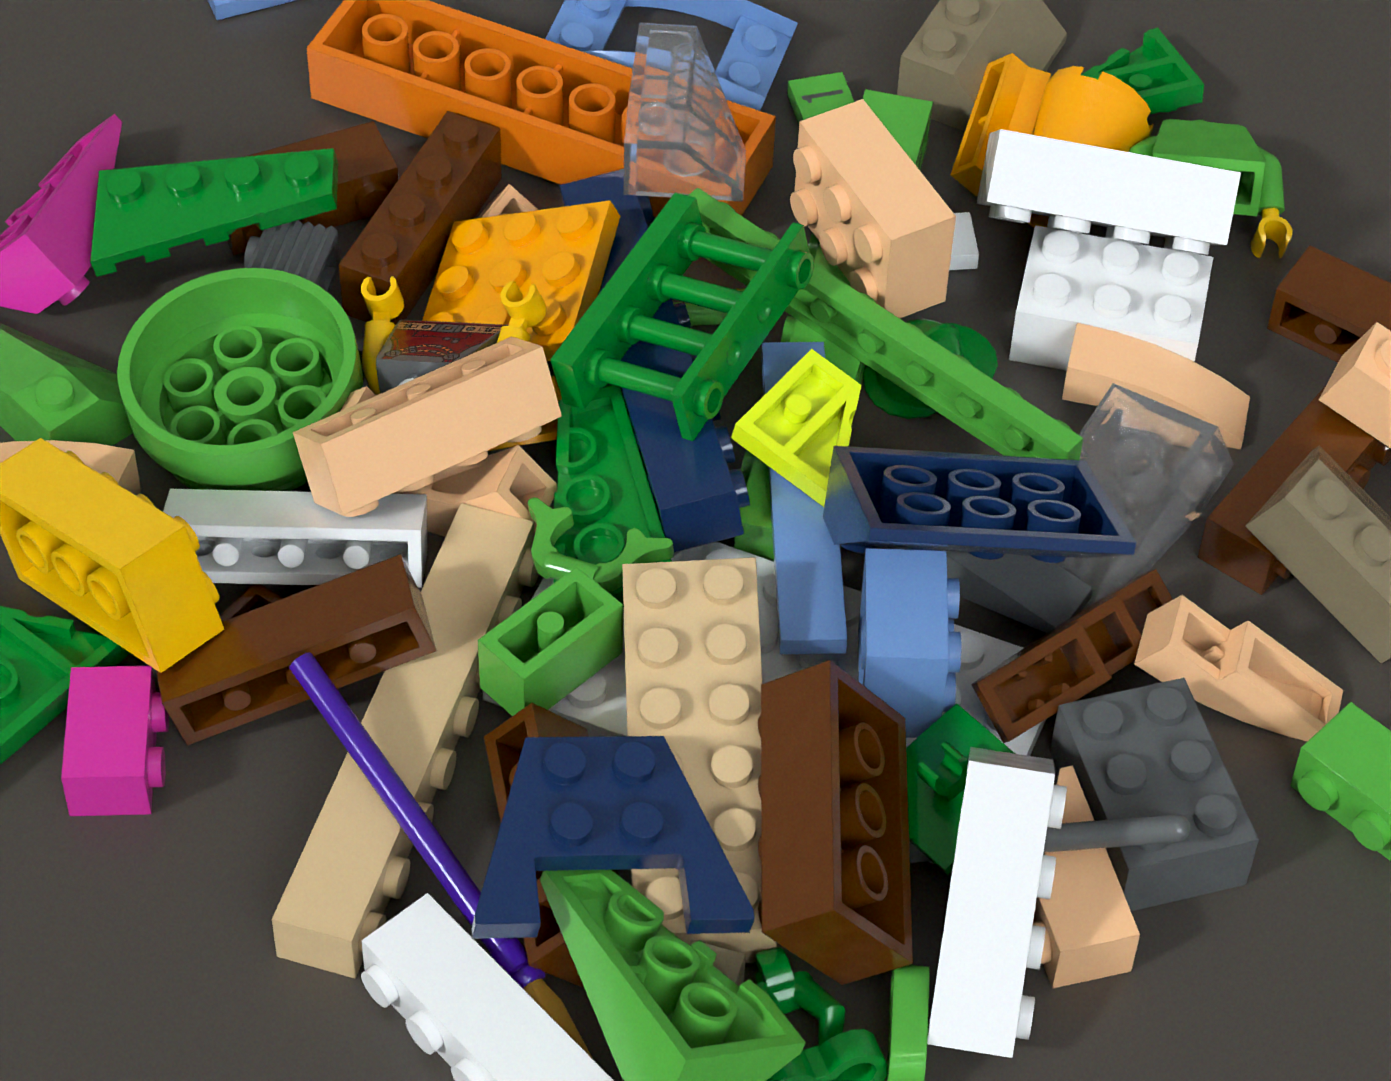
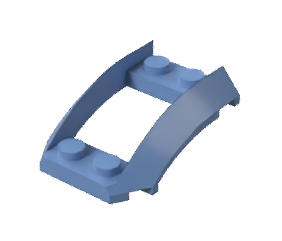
[545,0,798,111]

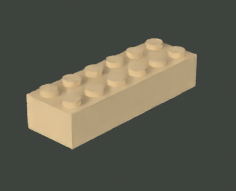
[622,557,776,963]

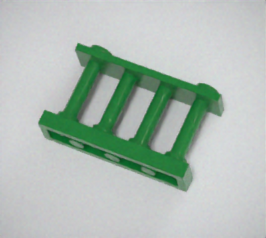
[550,192,814,441]

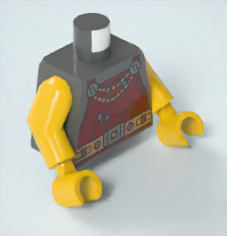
[361,276,547,395]

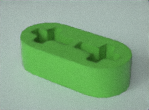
[886,965,930,1081]

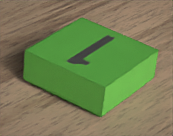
[787,72,854,124]

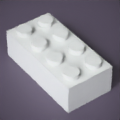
[977,129,1241,255]

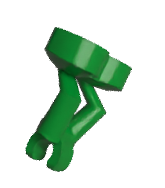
[756,947,888,1081]

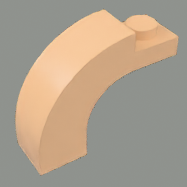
[341,386,557,537]

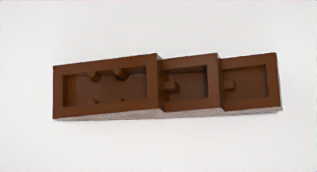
[971,568,1173,743]

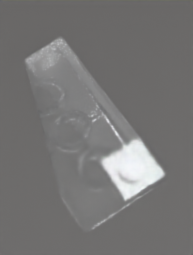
[1061,383,1234,610]

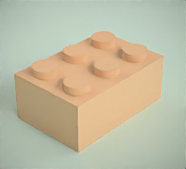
[790,99,956,318]

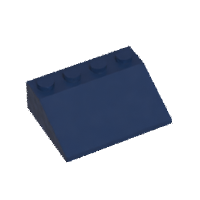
[823,446,1137,563]

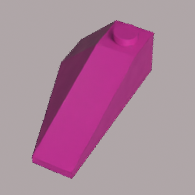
[0,113,123,314]

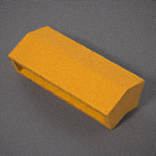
[951,53,1051,196]

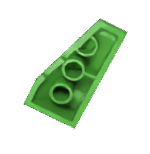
[0,323,133,446]

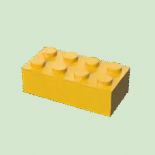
[0,438,224,673]

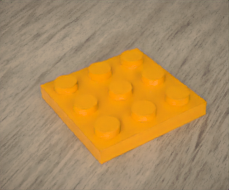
[422,200,621,361]

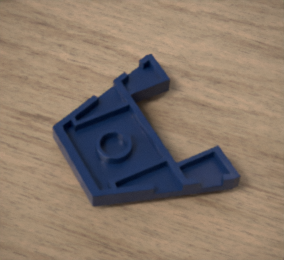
[471,736,755,939]

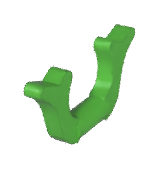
[528,497,675,592]

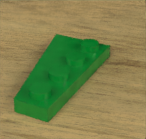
[90,148,338,277]
[553,385,672,607]

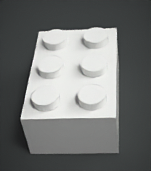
[1009,225,1213,370]

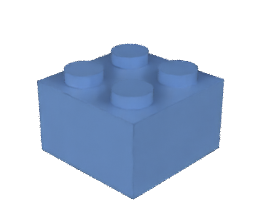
[858,548,961,738]

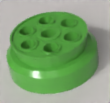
[117,268,363,491]

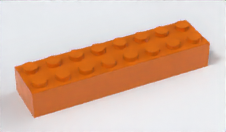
[307,0,776,217]

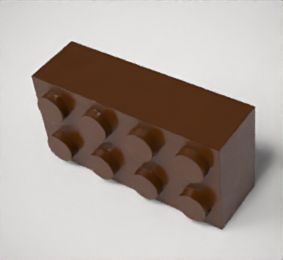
[758,660,913,985]

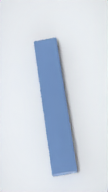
[761,342,847,655]

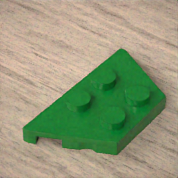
[0,606,130,765]

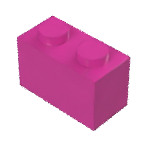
[61,666,169,816]

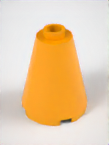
[1028,66,1153,228]

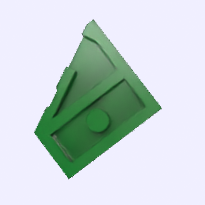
[1081,27,1204,115]

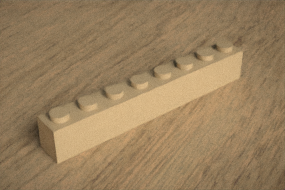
[272,503,539,979]

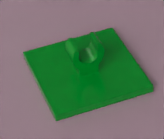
[906,703,1015,875]

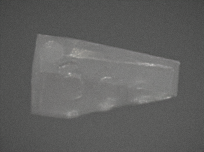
[624,23,746,201]

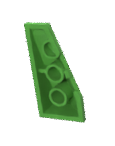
[540,870,806,1081]

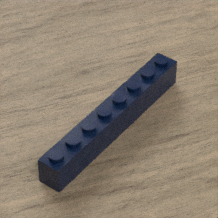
[559,168,750,553]

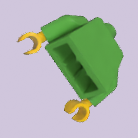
[1129,119,1293,258]

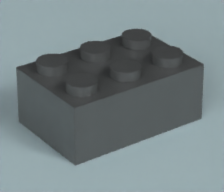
[1050,678,1259,912]

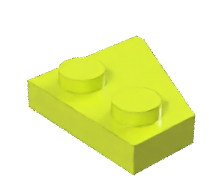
[731,349,862,507]

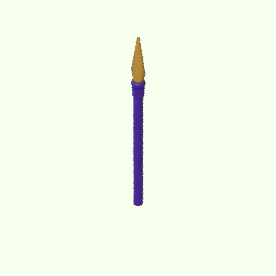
[289,653,593,1059]

